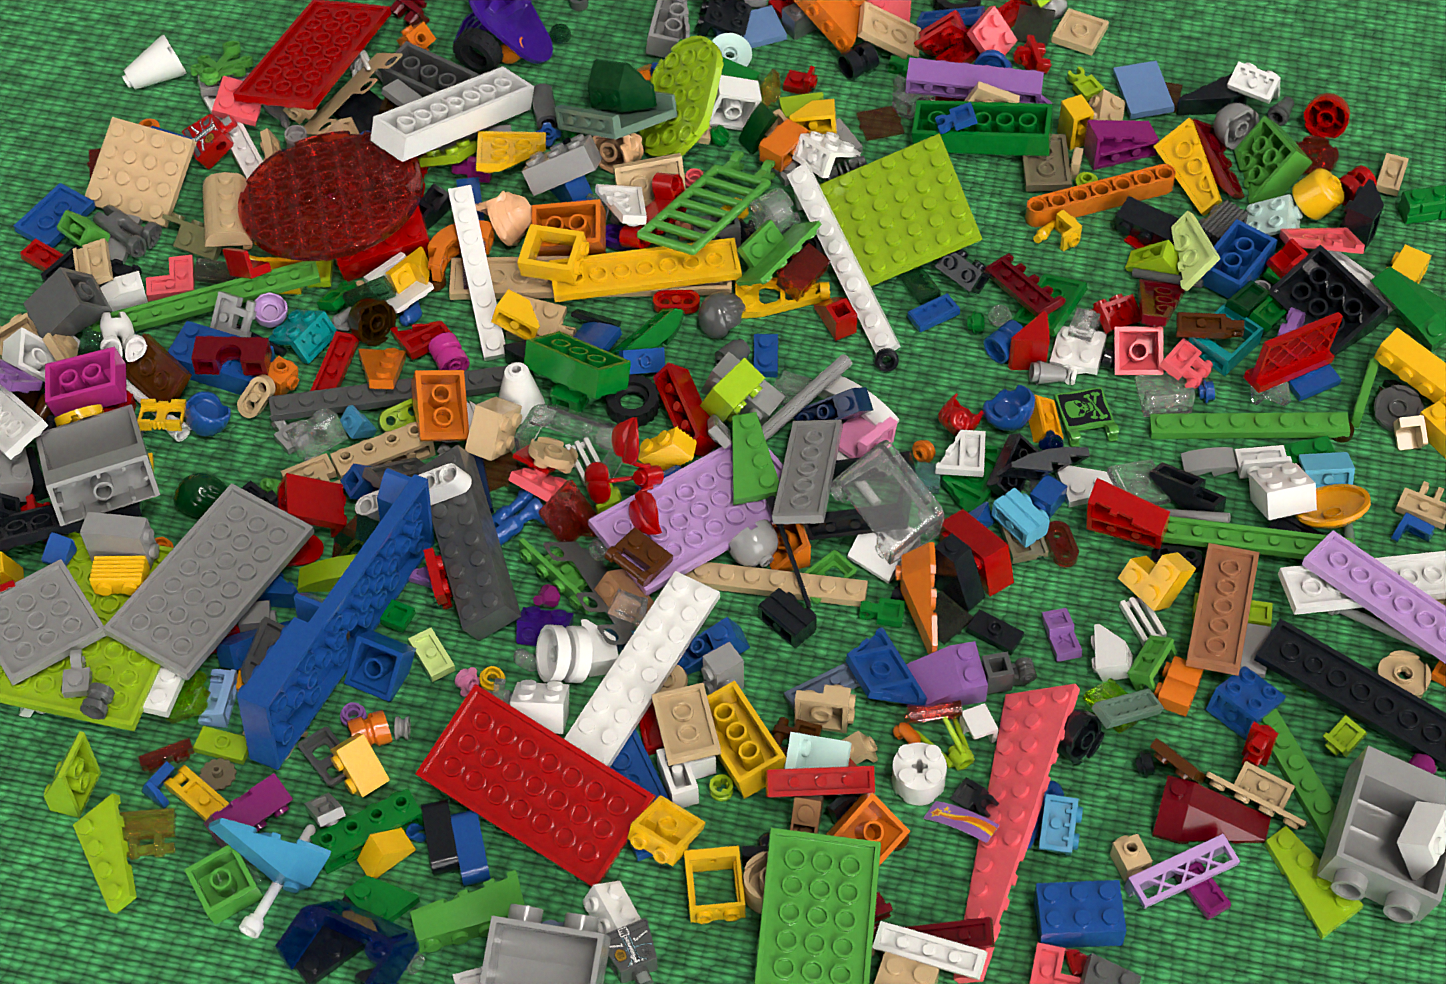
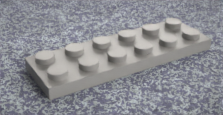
[772,420,843,524]

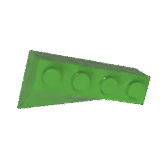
[410,869,525,953]

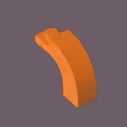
[428,220,495,282]

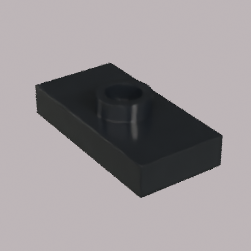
[966,609,1024,655]

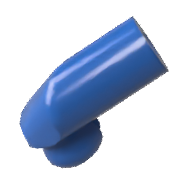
[399,300,422,327]

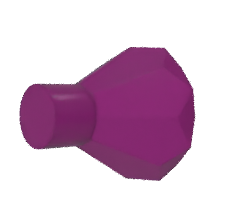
[533,584,560,609]

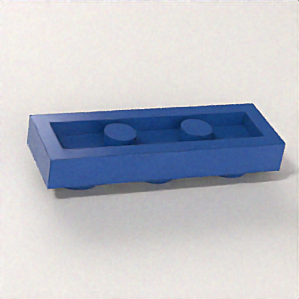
[917,6,985,29]

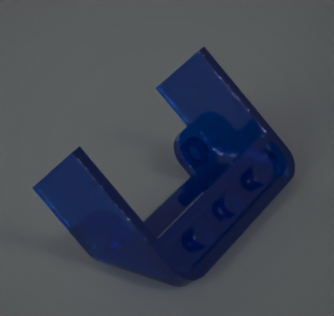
[275,899,419,984]

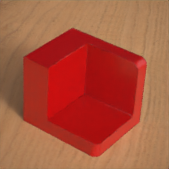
[1266,238,1308,279]

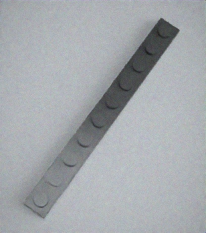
[268,365,508,422]

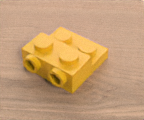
[627,795,706,867]

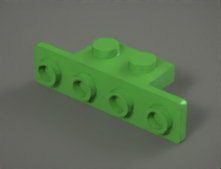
[518,537,590,614]

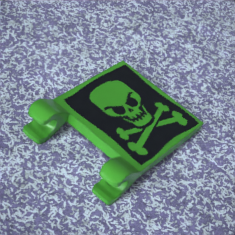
[1054,387,1119,447]

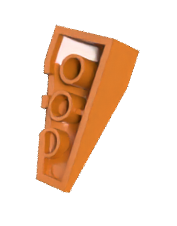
[895,542,938,655]

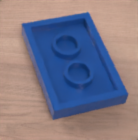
[14,183,96,248]

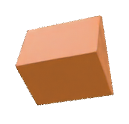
[769,523,811,571]

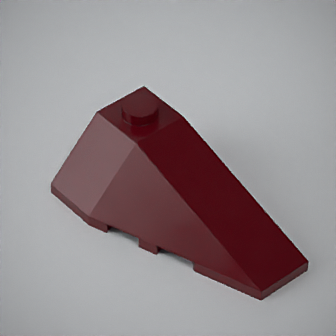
[1193,119,1245,199]
[1152,775,1271,844]

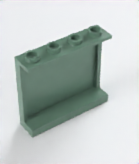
[555,91,677,139]

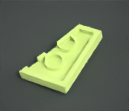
[1171,211,1221,291]

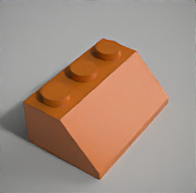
[826,793,910,866]

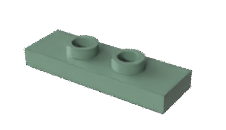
[1091,688,1164,729]

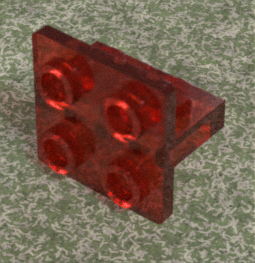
[538,480,596,542]

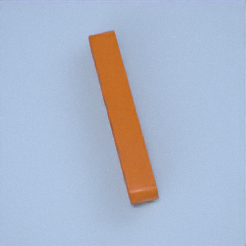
[1025,164,1176,227]

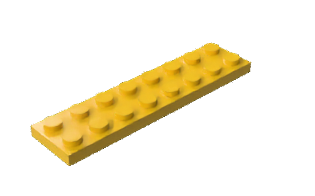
[549,238,742,302]

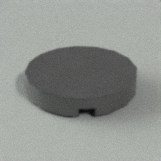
[1373,385,1424,432]

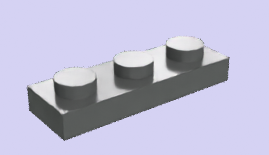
[362,457,425,489]

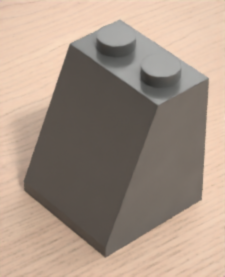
[23,267,112,338]

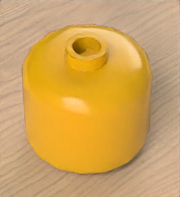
[1292,168,1344,220]

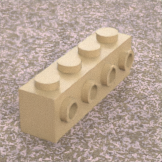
[330,422,436,490]

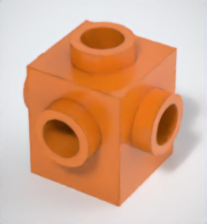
[396,21,436,51]
[263,356,299,396]

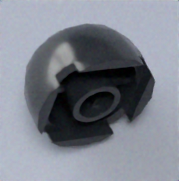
[1057,709,1105,764]

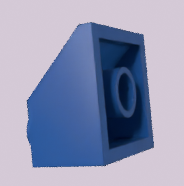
[344,630,416,702]

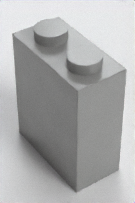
[80,512,159,569]

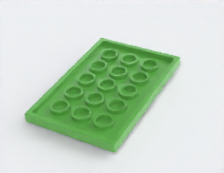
[754,828,881,984]

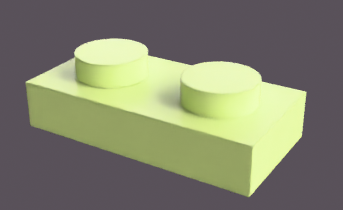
[408,628,456,682]

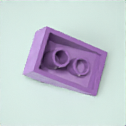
[906,641,988,715]

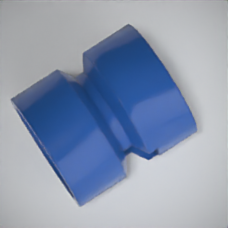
[983,320,1024,364]

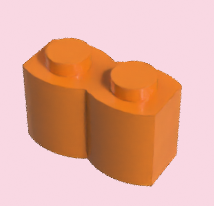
[1154,656,1204,717]

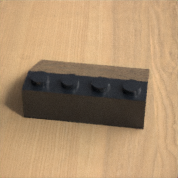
[1269,245,1388,356]

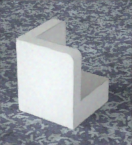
[959,703,998,743]

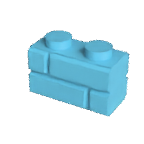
[992,488,1050,548]

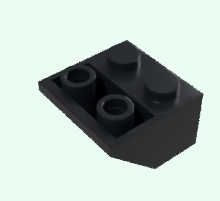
[1339,179,1384,250]

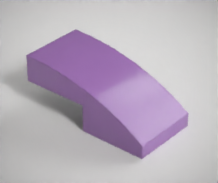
[1042,608,1082,662]

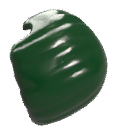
[173,473,227,519]

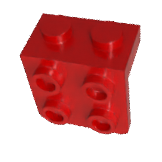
[914,10,968,56]

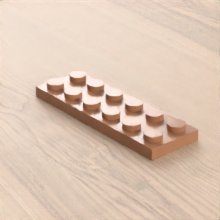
[1186,543,1259,676]

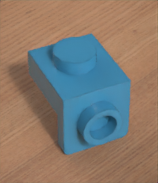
[338,405,377,439]

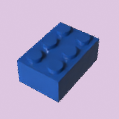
[1201,219,1277,299]
[1033,880,1126,948]

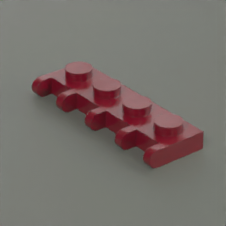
[985,253,1066,317]

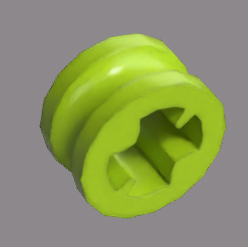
[709,774,734,802]

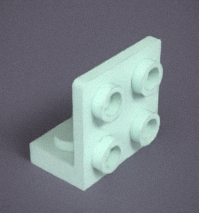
[785,732,852,795]

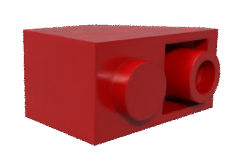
[814,297,857,341]

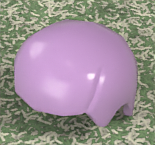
[255,292,288,328]

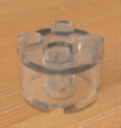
[750,188,800,235]

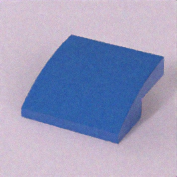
[573,322,622,351]

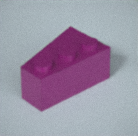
[1083,120,1159,170]

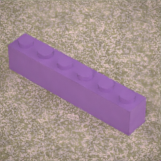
[905,58,1044,103]

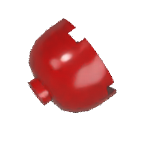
[1304,93,1350,139]

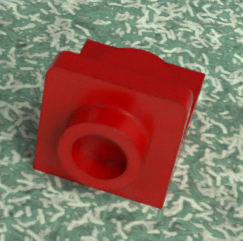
[783,66,818,95]

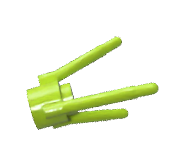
[915,716,975,771]

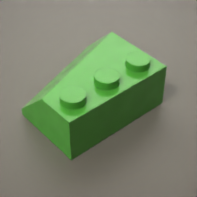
[1234,116,1313,204]

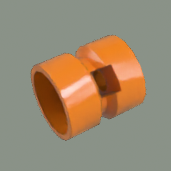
[347,709,393,747]

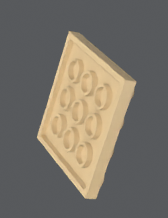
[85,117,197,228]

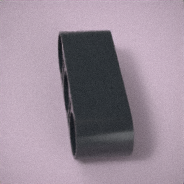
[421,799,460,876]

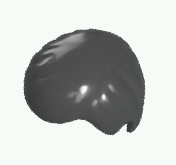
[698,292,746,339]

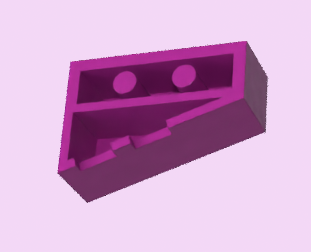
[203,773,293,849]

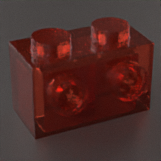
[776,243,831,302]

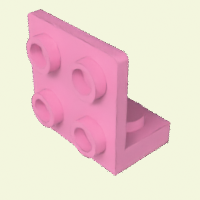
[838,416,898,458]

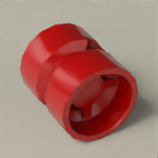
[1339,165,1377,206]

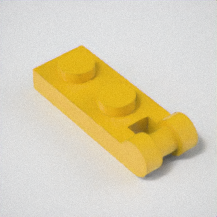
[163,765,229,821]

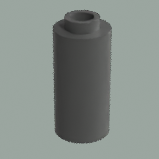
[532,84,558,129]

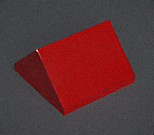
[1008,311,1050,370]

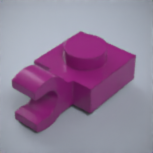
[452,156,492,183]

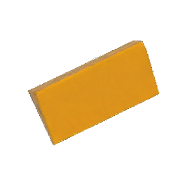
[1029,395,1064,443]

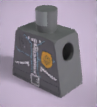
[606,918,658,984]

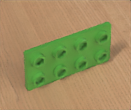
[736,220,822,286]

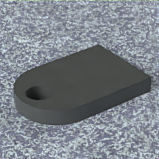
[241,616,284,685]

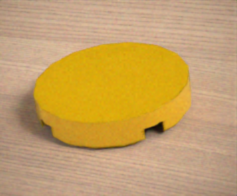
[54,404,104,427]

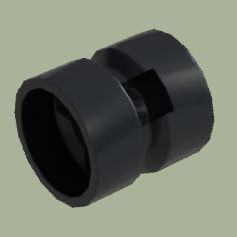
[837,41,879,80]

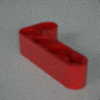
[619,172,687,249]

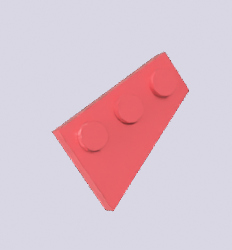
[1279,228,1365,254]

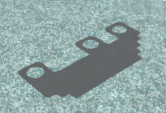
[543,542,637,645]

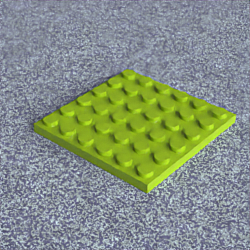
[819,133,983,286]

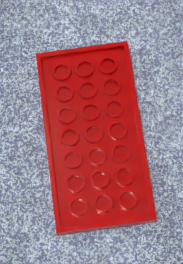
[233,0,392,110]
[415,684,656,887]

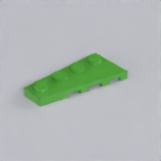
[732,412,780,505]

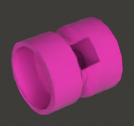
[428,332,470,371]

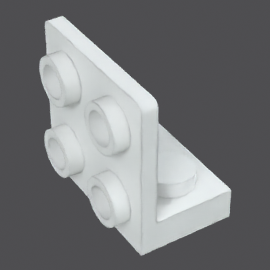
[1227,62,1281,104]
[792,131,861,178]
[364,252,434,313]

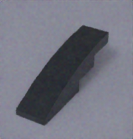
[997,447,1090,480]

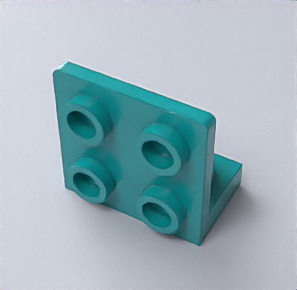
[269,309,338,364]

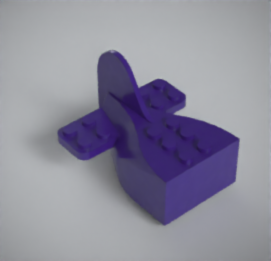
[453,0,553,64]

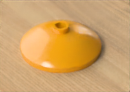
[1295,484,1371,529]

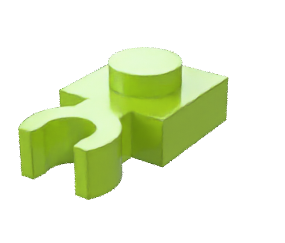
[1067,66,1104,101]

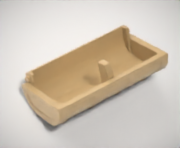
[203,172,253,250]

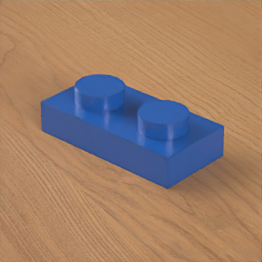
[754,334,778,377]

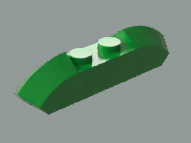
[610,308,685,375]

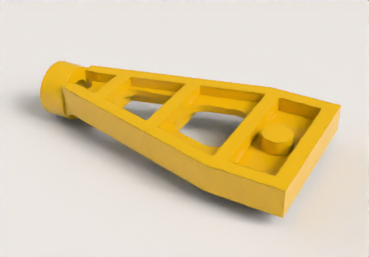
[735,277,830,319]

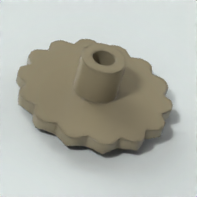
[199,758,237,791]

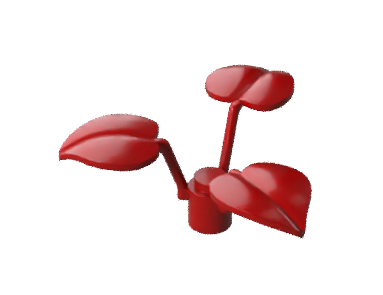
[584,417,664,535]

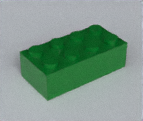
[524,331,631,399]

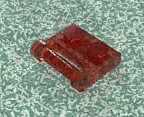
[903,700,963,724]

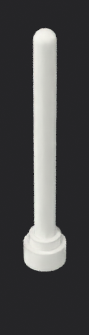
[239,824,316,938]

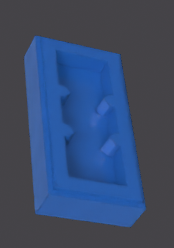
[907,293,960,333]
[619,347,665,374]

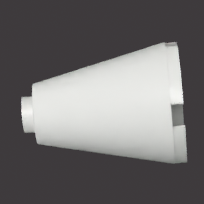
[122,35,187,90]
[498,362,545,427]

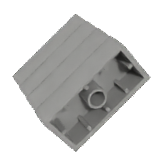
[36,404,160,526]
[1317,745,1446,923]
[479,904,611,984]

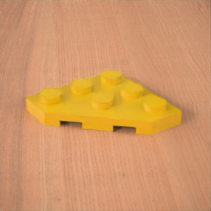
[476,131,546,173]

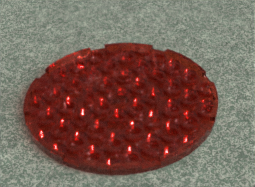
[238,131,423,261]

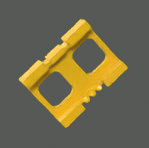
[137,399,186,431]

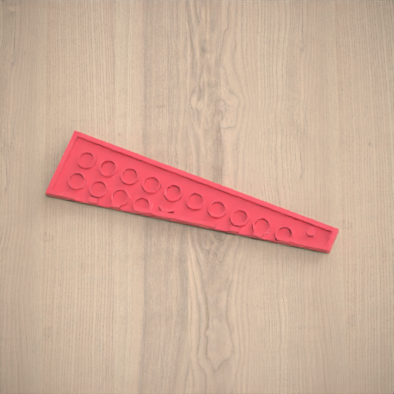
[953,684,1080,984]

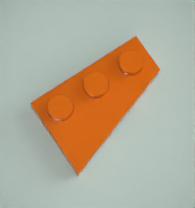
[358,348,406,389]

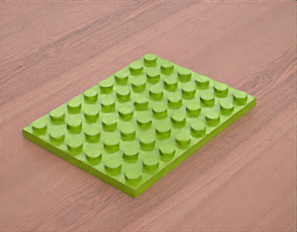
[0,532,173,731]

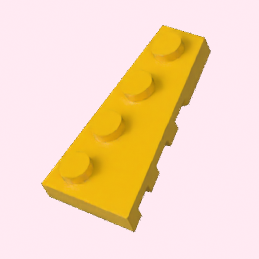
[1153,117,1222,216]

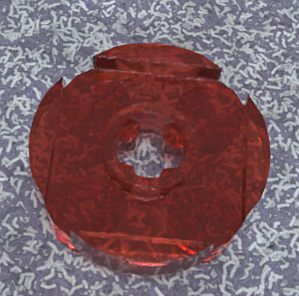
[1296,136,1339,174]

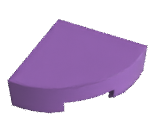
[409,566,433,589]

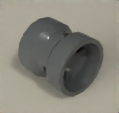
[80,682,115,720]

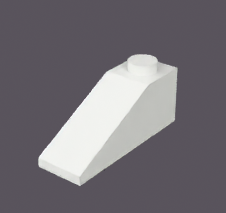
[100,271,148,312]

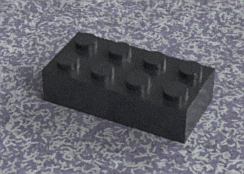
[986,433,1039,497]

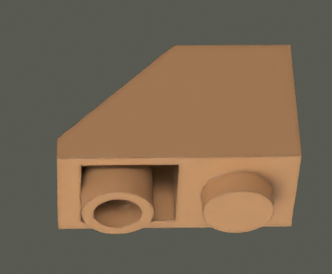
[790,795,825,834]

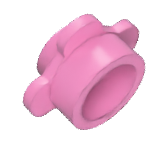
[455,667,480,697]

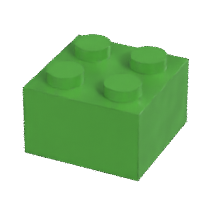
[184,845,264,925]

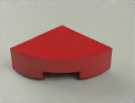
[1064,949,1087,977]

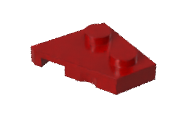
[390,321,452,360]

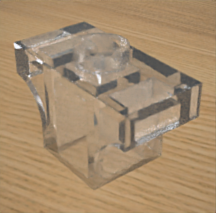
[892,75,936,120]

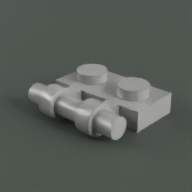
[210,291,257,337]

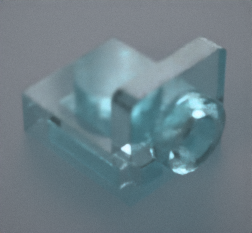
[914,462,941,494]

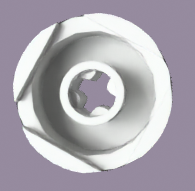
[891,743,947,806]

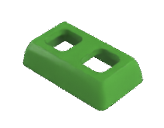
[804,550,857,605]

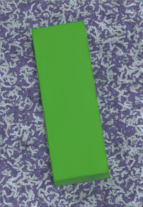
[1350,357,1379,428]

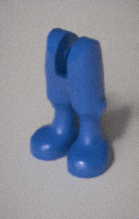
[492,488,551,545]

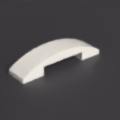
[818,371,899,426]

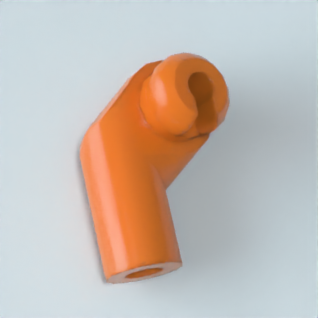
[893,722,921,744]

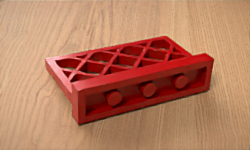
[1243,312,1343,393]

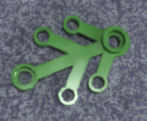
[190,41,253,86]

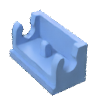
[198,669,238,728]

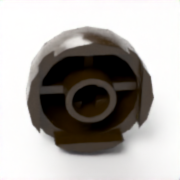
[348,297,396,346]

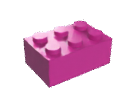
[45,347,127,416]

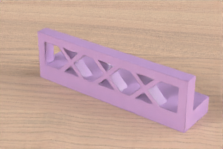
[1124,834,1240,909]

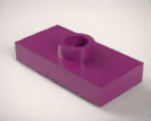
[1175,862,1232,920]

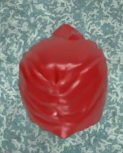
[938,393,983,436]

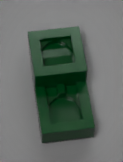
[739,102,779,154]

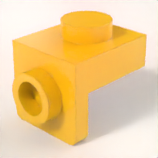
[1055,209,1082,251]

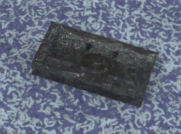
[194,258,242,284]

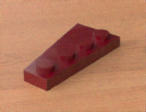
[1138,279,1185,328]

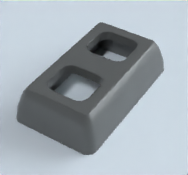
[298,727,347,787]

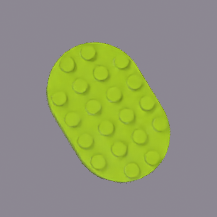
[638,36,724,158]

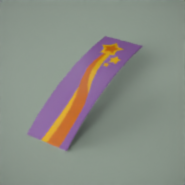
[923,801,999,843]

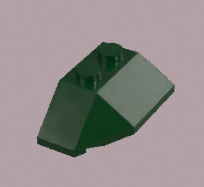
[588,59,657,112]

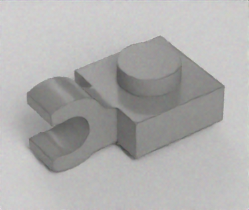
[269,416,309,455]
[62,649,92,698]

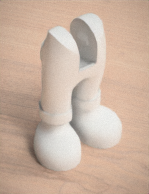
[100,312,147,362]

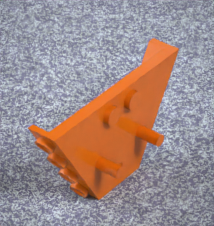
[793,0,867,53]

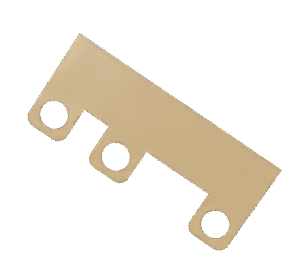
[303,53,403,135]

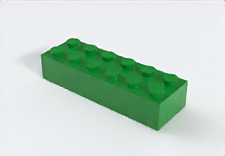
[912,100,1053,156]

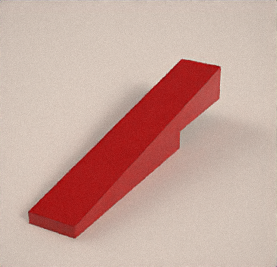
[935,0,1032,64]

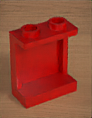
[277,473,347,538]

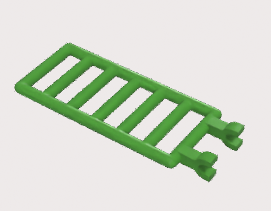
[636,150,775,255]

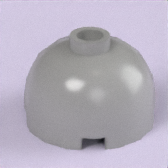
[1213,103,1259,150]
[727,519,778,568]

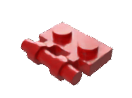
[423,548,453,609]

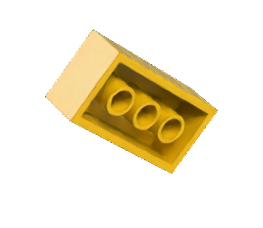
[707,680,786,799]

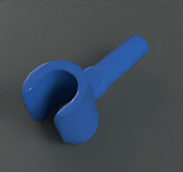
[406,823,426,843]

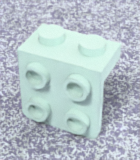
[1246,194,1303,236]

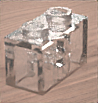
[286,408,348,461]

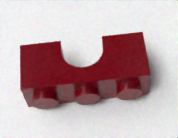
[191,336,272,376]

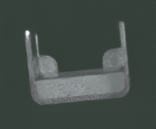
[514,404,623,479]

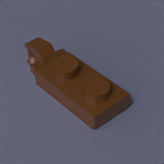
[1176,312,1244,339]

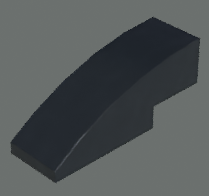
[412,183,451,230]
[1149,462,1227,512]

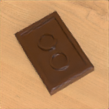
[126,333,192,414]

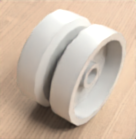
[536,625,592,683]

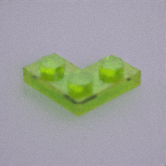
[165,670,211,724]

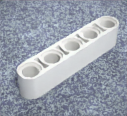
[355,463,472,525]

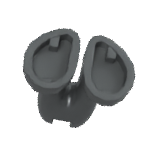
[92,205,162,258]

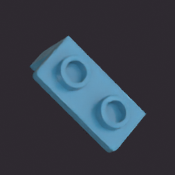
[1039,794,1083,856]

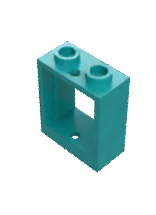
[1189,303,1264,376]

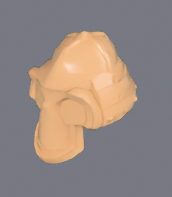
[592,133,644,174]
[475,191,532,247]

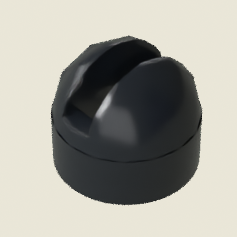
[1100,348,1114,369]

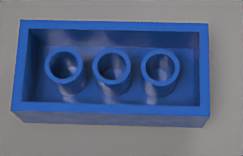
[168,321,276,395]

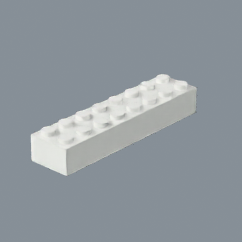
[371,66,534,162]

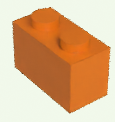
[759,118,809,172]

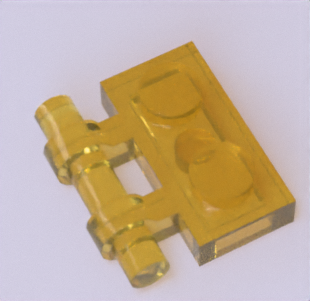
[120,808,176,859]

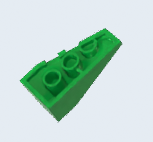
[1370,266,1446,353]

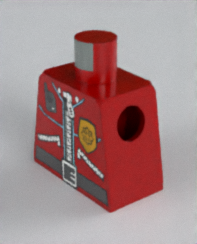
[182,114,238,170]

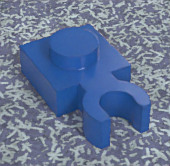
[935,102,978,134]

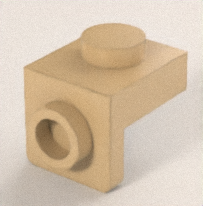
[842,731,878,765]

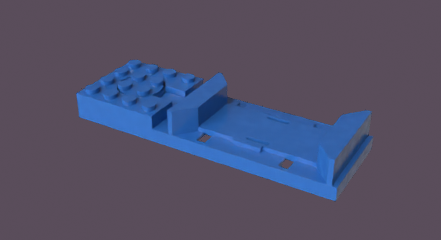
[237,468,435,770]

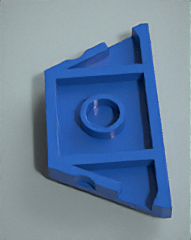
[845,627,927,706]

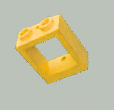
[517,224,589,284]
[684,846,746,924]

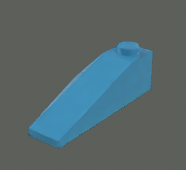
[208,818,331,893]

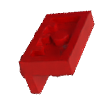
[1086,293,1141,334]

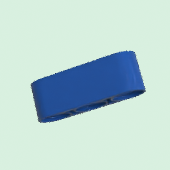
[450,810,490,886]

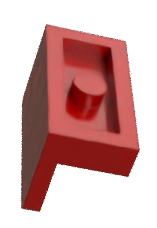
[223,248,272,279]

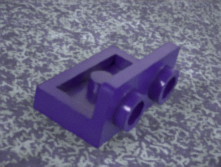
[516,606,574,646]

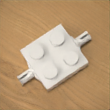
[1050,317,1107,385]

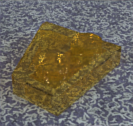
[759,68,781,107]

